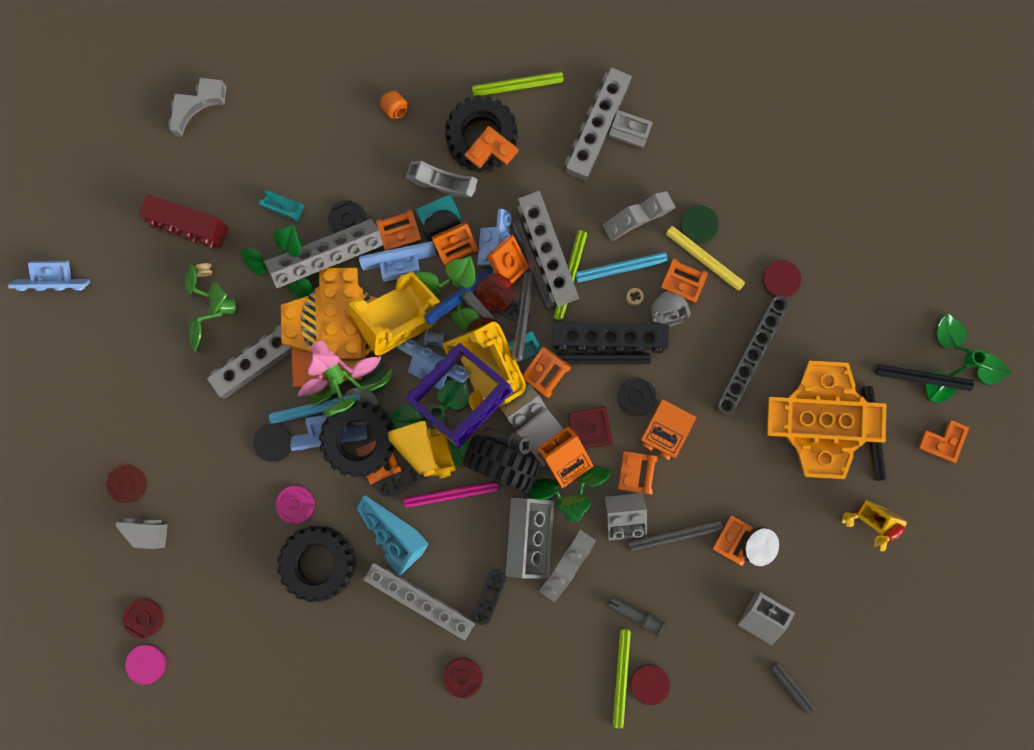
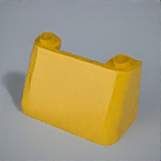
[348,271,440,356]
[442,322,526,411]
[387,421,456,478]

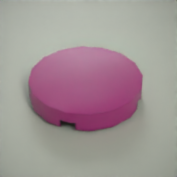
[276,485,315,524]
[125,644,166,685]

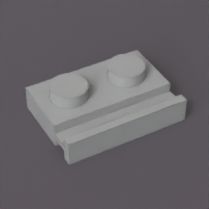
[608,110,653,149]

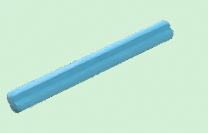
[575,252,668,282]
[269,393,361,424]

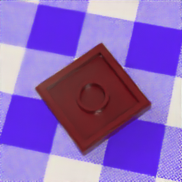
[568,406,613,449]

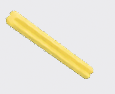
[666,226,745,291]

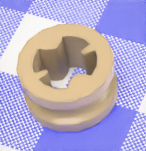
[194,263,213,277]
[626,288,644,306]

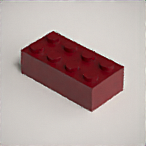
[139,194,229,249]

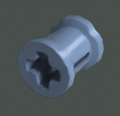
[424,329,446,349]

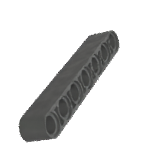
[715,296,788,415]

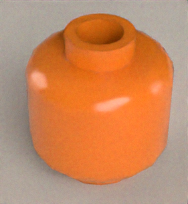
[380,91,408,119]

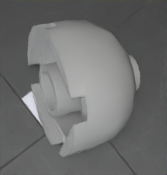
[651,292,691,326]

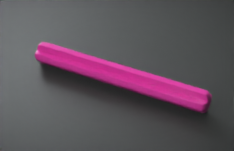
[403,481,499,508]

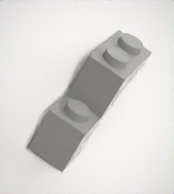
[168,78,227,137]
[405,161,478,197]
[602,191,676,241]
[539,530,596,602]

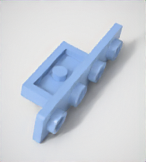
[477,209,512,286]
[359,241,436,282]
[8,261,90,291]
[397,339,471,389]
[290,415,368,451]

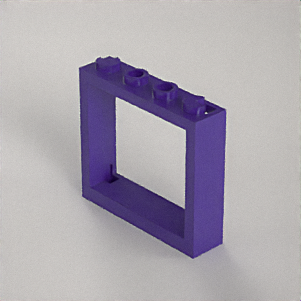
[405,342,513,448]

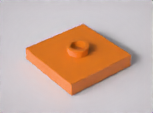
[486,235,529,288]

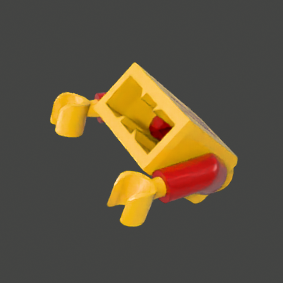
[842,500,907,552]

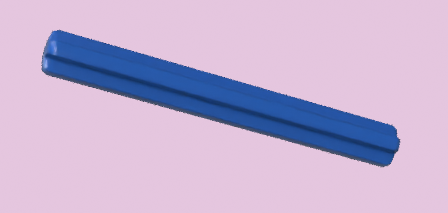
[424,266,493,325]

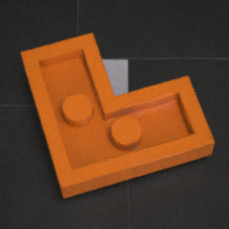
[465,126,519,169]
[917,420,969,463]

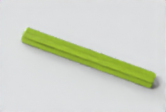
[472,71,564,96]
[553,230,587,321]
[612,629,631,729]

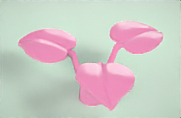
[297,341,381,397]

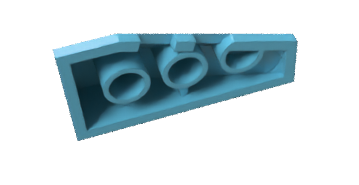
[357,495,429,576]

